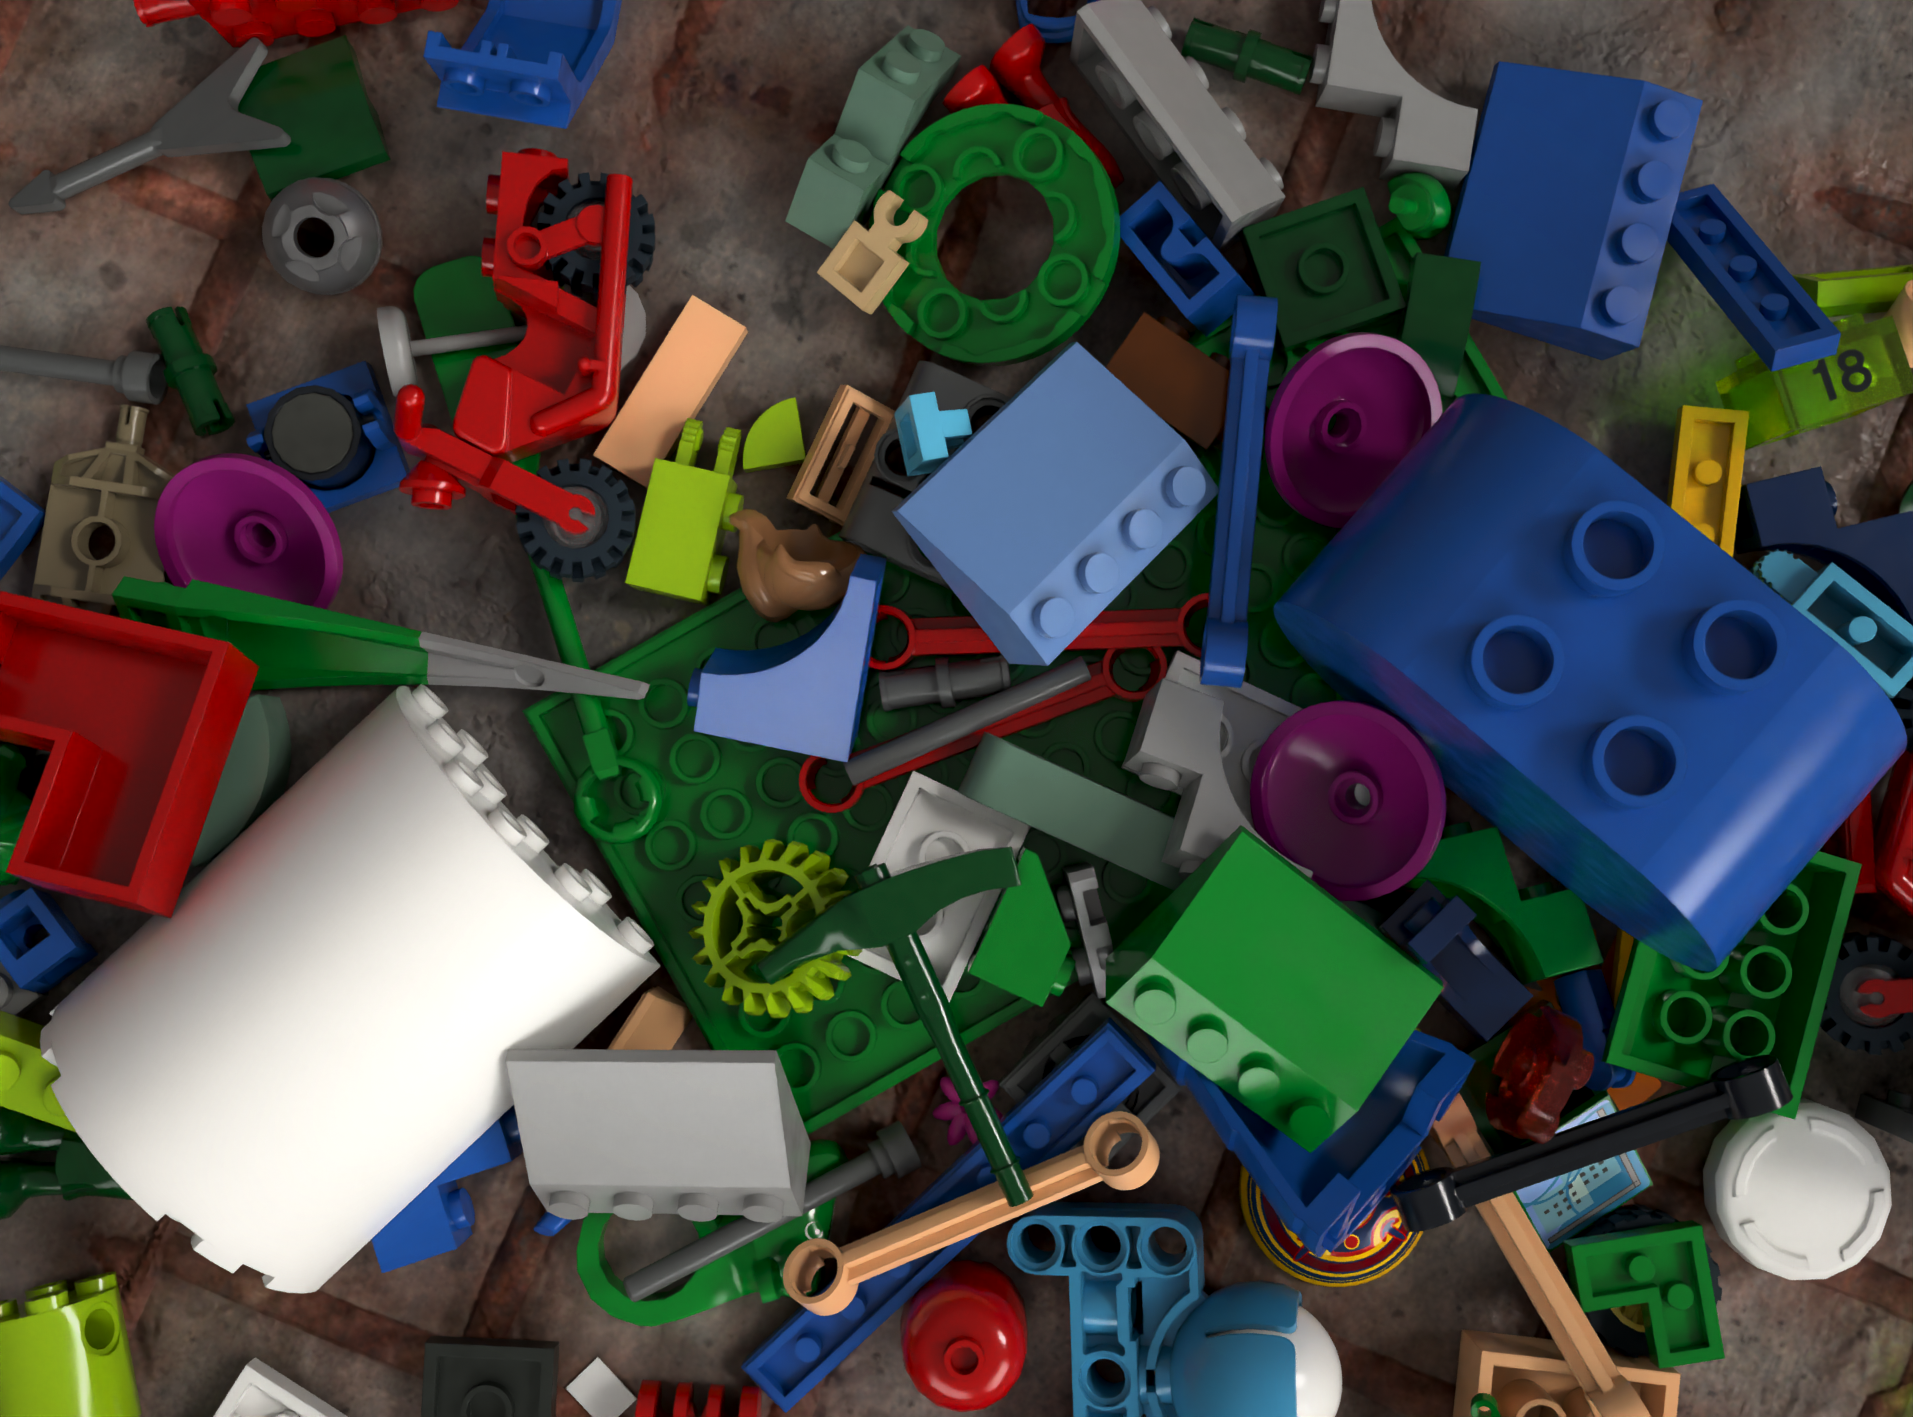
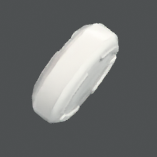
[1703,1098,1892,1280]

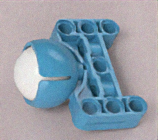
[1006,1202,1342,1417]

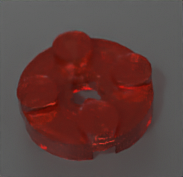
[1485,1005,1594,1144]

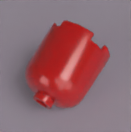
[900,1260,1028,1412]

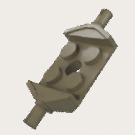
[31,404,175,617]

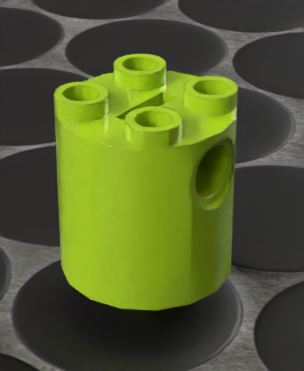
[0,1271,142,1417]

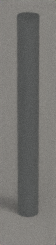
[843,656,1091,786]

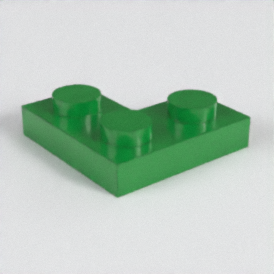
[1563,1220,1725,1369]

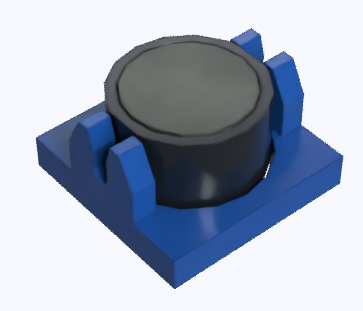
[246,361,410,513]

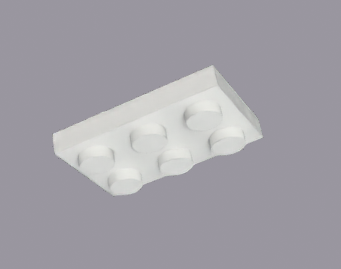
[847,771,1031,1002]

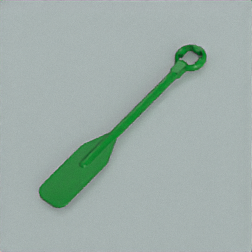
[413,256,662,845]

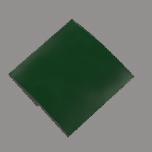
[238,35,391,201]

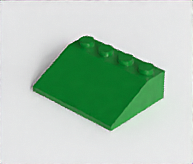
[1106,825,1444,1153]
[1601,851,1862,1120]

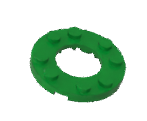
[869,104,1120,367]

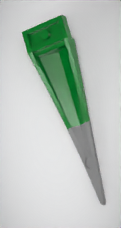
[112,576,650,700]

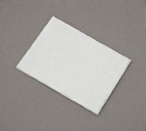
[566,1357,637,1417]

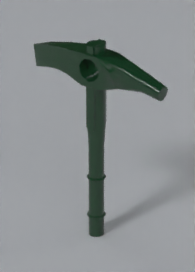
[757,847,1034,1207]

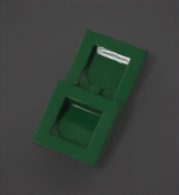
[1396,252,1481,399]

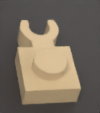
[817,190,928,315]

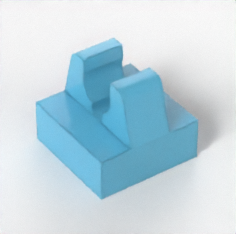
[894,391,973,477]

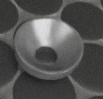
[262,177,383,295]

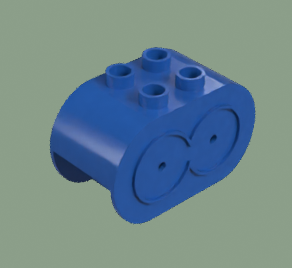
[1273,393,1907,972]

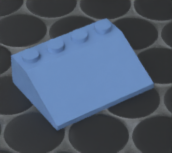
[891,341,1218,666]

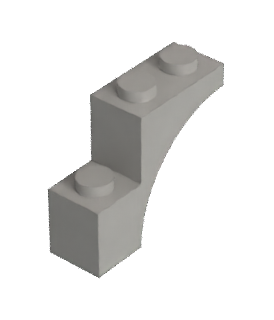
[1309,0,1478,191]
[1123,678,1313,880]

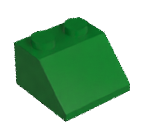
[968,846,1076,1007]

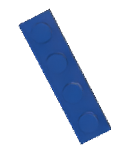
[1667,184,1841,372]

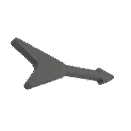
[8,37,291,215]

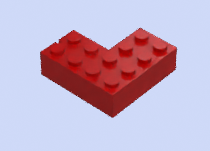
[0,591,259,919]

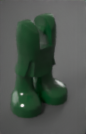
[0,1106,133,1220]

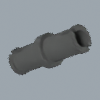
[879,654,1012,712]

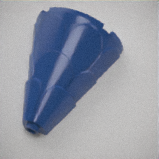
[1143,1030,1476,1258]

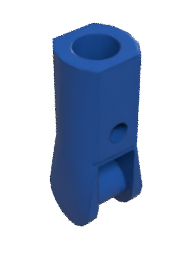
[1553,969,1636,1091]

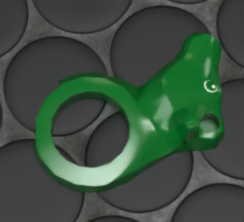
[577,1139,848,1327]

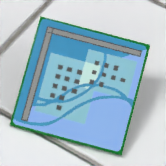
[1513,1090,1653,1253]

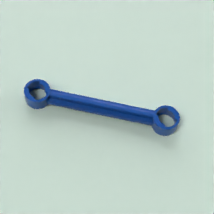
[1199,294,1278,688]

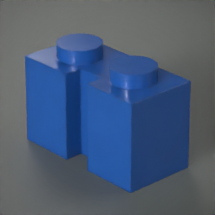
[1120,181,1256,337]

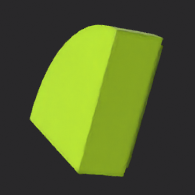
[743,397,806,473]

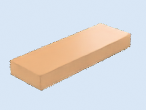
[593,295,748,490]

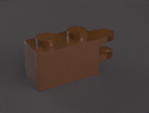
[1105,312,1270,461]

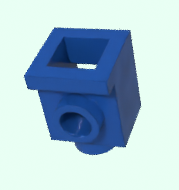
[0,887,98,994]

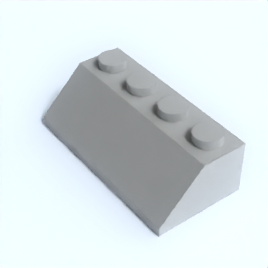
[1069,0,1286,254]

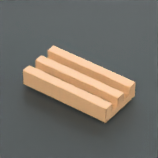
[786,385,895,527]

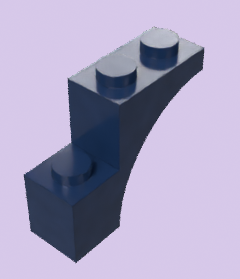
[1734,466,1913,626]

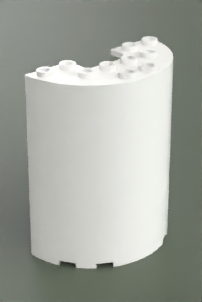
[40,684,661,1294]

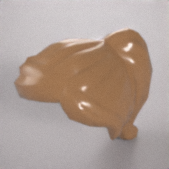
[729,509,868,622]

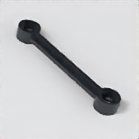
[1390,1055,1793,1232]

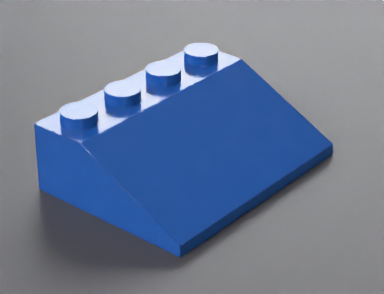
[1444,61,1703,361]

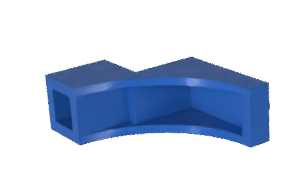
[371,1105,523,1273]

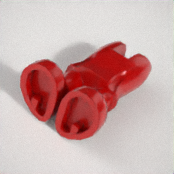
[943,24,1125,190]

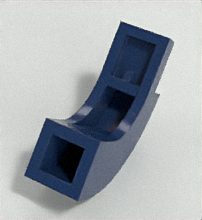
[1379,879,1533,1042]

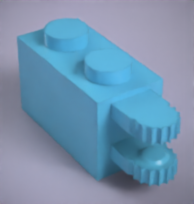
[1749,549,1913,698]

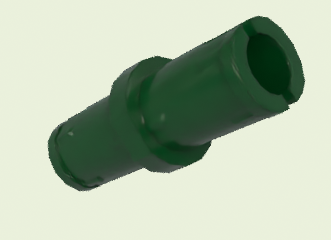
[1181,17,1314,95]
[146,306,235,436]

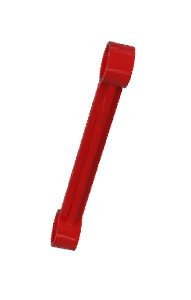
[869,593,1209,670]
[799,647,1167,813]

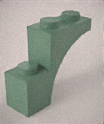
[785,25,962,249]

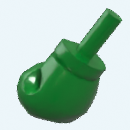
[1387,172,1452,240]

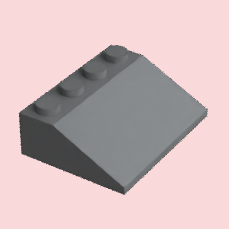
[505,1049,811,1223]

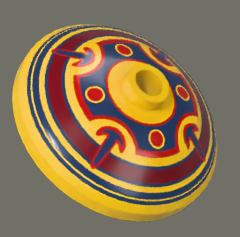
[1239,1149,1429,1287]

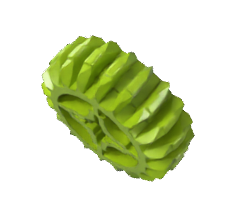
[688,839,863,1018]

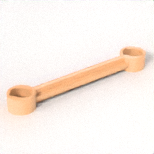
[1429,1093,1651,1417]
[783,1111,1160,1316]

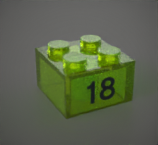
[1715,313,1913,451]

